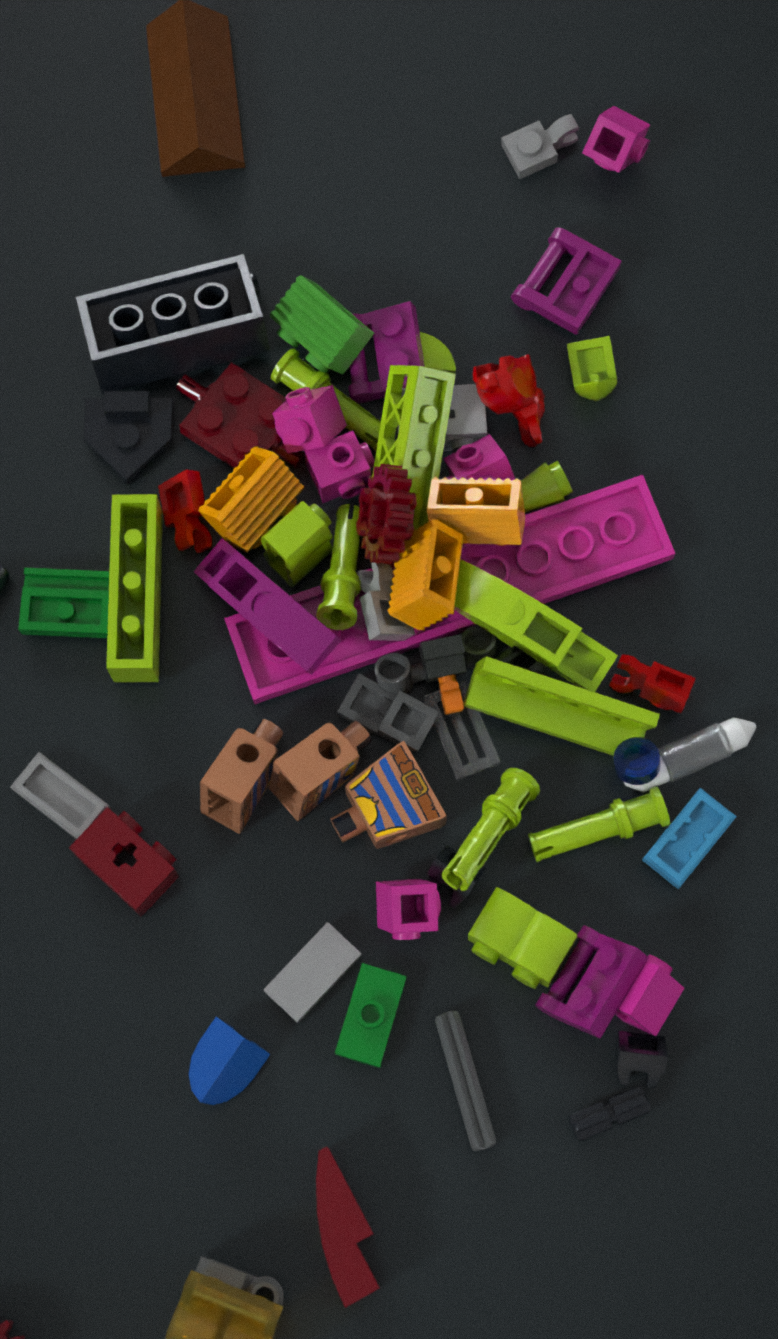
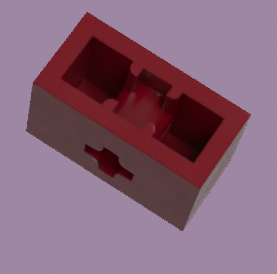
[69,807,179,917]

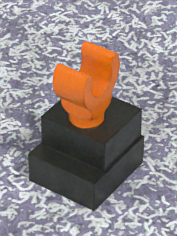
[419,634,467,715]

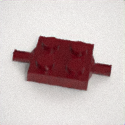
[176,362,305,469]

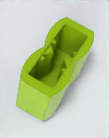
[261,501,333,587]
[468,887,578,989]

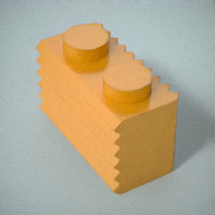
[199,446,304,553]
[427,477,525,546]
[387,519,463,630]

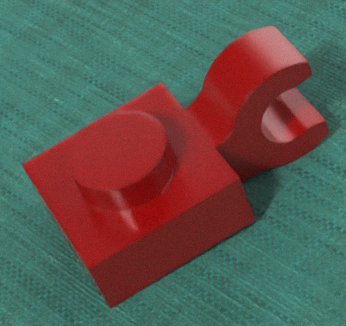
[158,469,212,553]
[609,654,696,713]

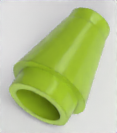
[521,461,573,513]

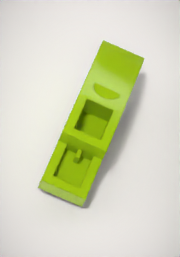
[454,560,618,692]

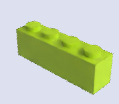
[107,494,163,682]

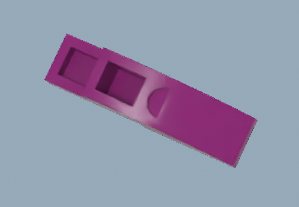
[193,538,341,675]

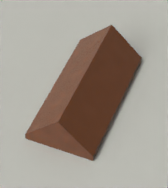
[146,0,245,177]

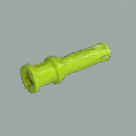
[271,348,381,451]
[316,504,361,630]
[442,768,540,891]
[528,786,670,862]

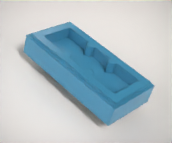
[642,788,737,889]

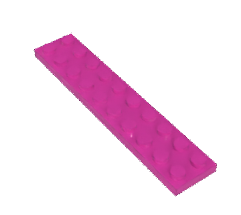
[224,475,676,705]

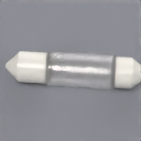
[624,717,756,793]

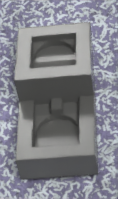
[337,673,439,753]

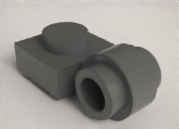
[194,1255,284,1317]

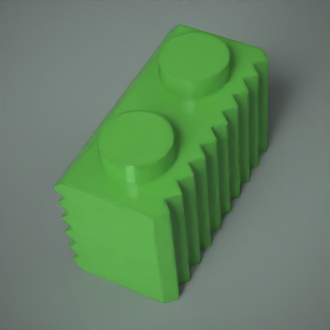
[270,275,374,375]

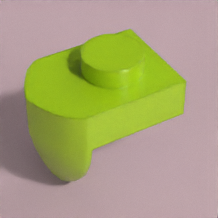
[567,336,617,401]

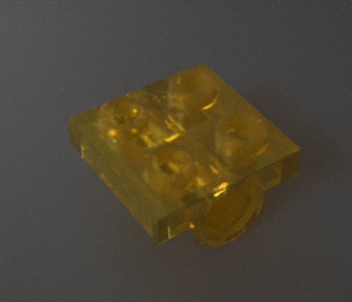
[165,1270,284,1339]

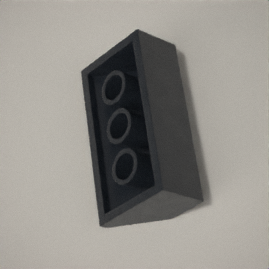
[76,254,270,394]

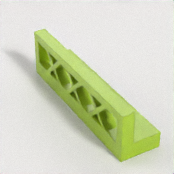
[362,365,456,540]
[463,656,660,762]

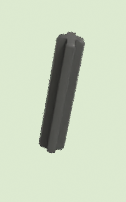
[435,1011,496,1151]

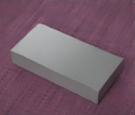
[10,752,111,839]
[263,922,362,1024]

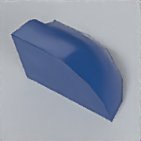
[189,1017,270,1105]

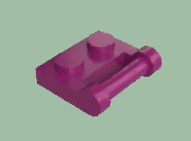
[511,227,622,335]
[348,301,425,404]
[535,925,648,1039]

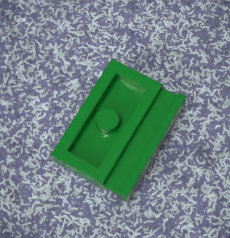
[18,567,109,638]

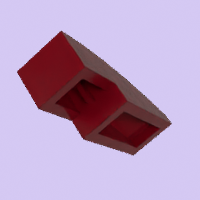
[316,1146,380,1308]

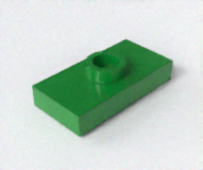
[335,963,407,1068]

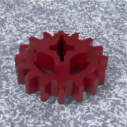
[356,464,417,564]

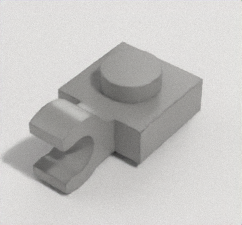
[501,114,579,179]
[357,563,415,641]

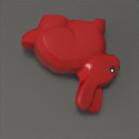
[473,354,545,447]

